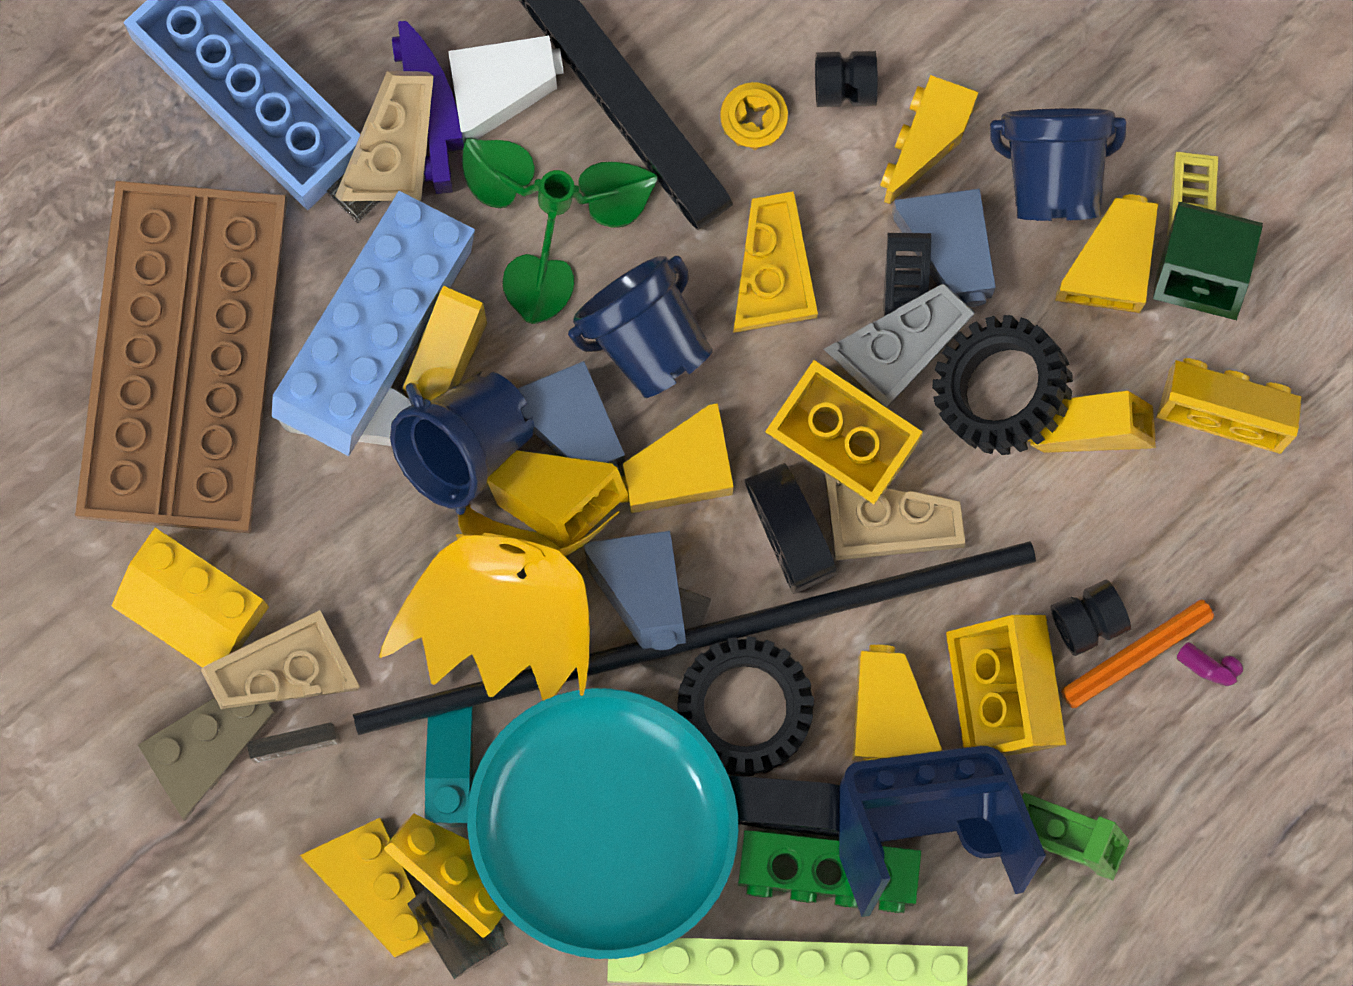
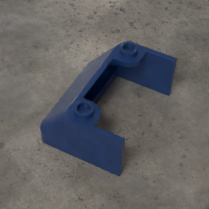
[839,746,1046,917]

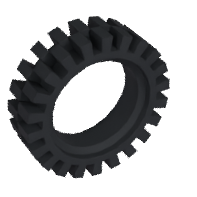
[932,315,1073,455]
[677,636,814,776]

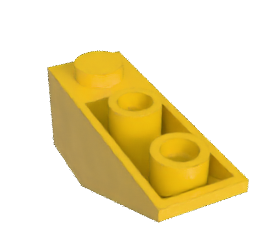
[880,75,979,204]

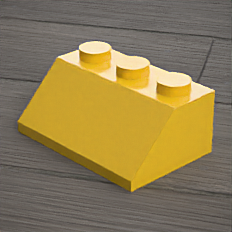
[1156,358,1301,454]
[765,360,923,505]
[111,527,269,668]
[946,615,1067,756]

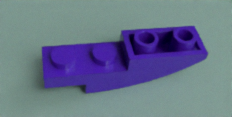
[392,21,464,194]

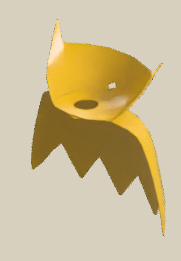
[379,504,620,700]

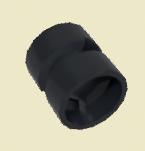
[815,51,878,107]
[1050,579,1131,656]

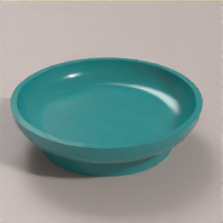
[467,688,739,959]

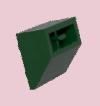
[1153,202,1263,321]

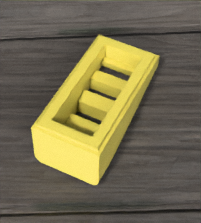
[1167,152,1218,236]

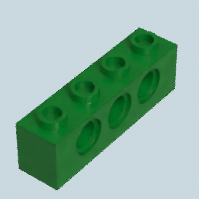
[738,830,921,913]

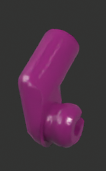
[1177,642,1243,686]

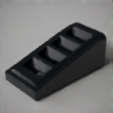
[883,233,931,316]

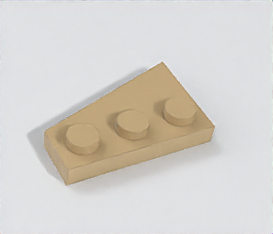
[335,71,434,201]
[825,473,965,560]
[201,610,360,709]

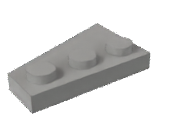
[824,284,976,408]

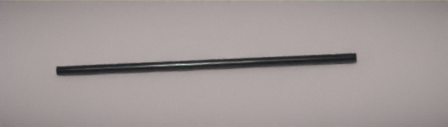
[353,541,1036,735]

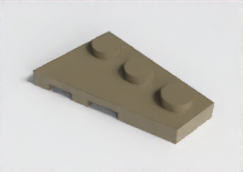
[138,697,275,821]

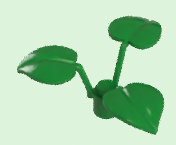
[462,138,657,324]

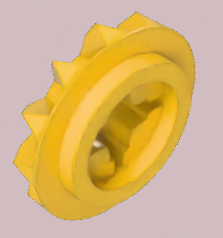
[720,82,788,151]

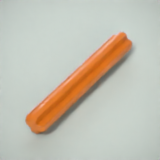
[1061,600,1215,708]

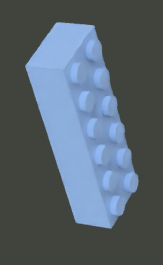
[123,0,360,211]
[272,191,475,456]

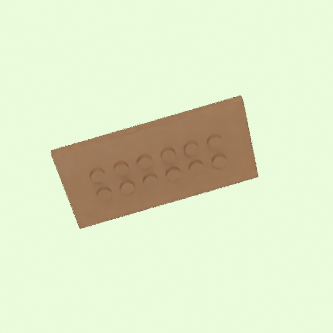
[75,181,287,534]

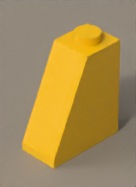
[1055,194,1158,313]
[402,286,487,401]
[1027,391,1156,453]
[621,403,734,513]
[487,450,628,548]
[852,645,943,761]

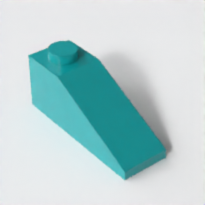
[425,706,473,827]

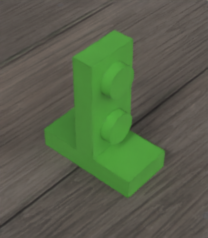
[1022,792,1130,881]

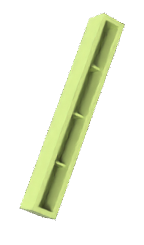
[607,938,968,986]

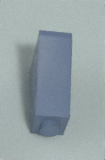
[892,189,996,307]
[517,361,625,472]
[584,531,686,650]

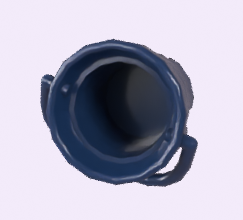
[990,108,1127,221]
[568,255,713,398]
[390,371,534,515]

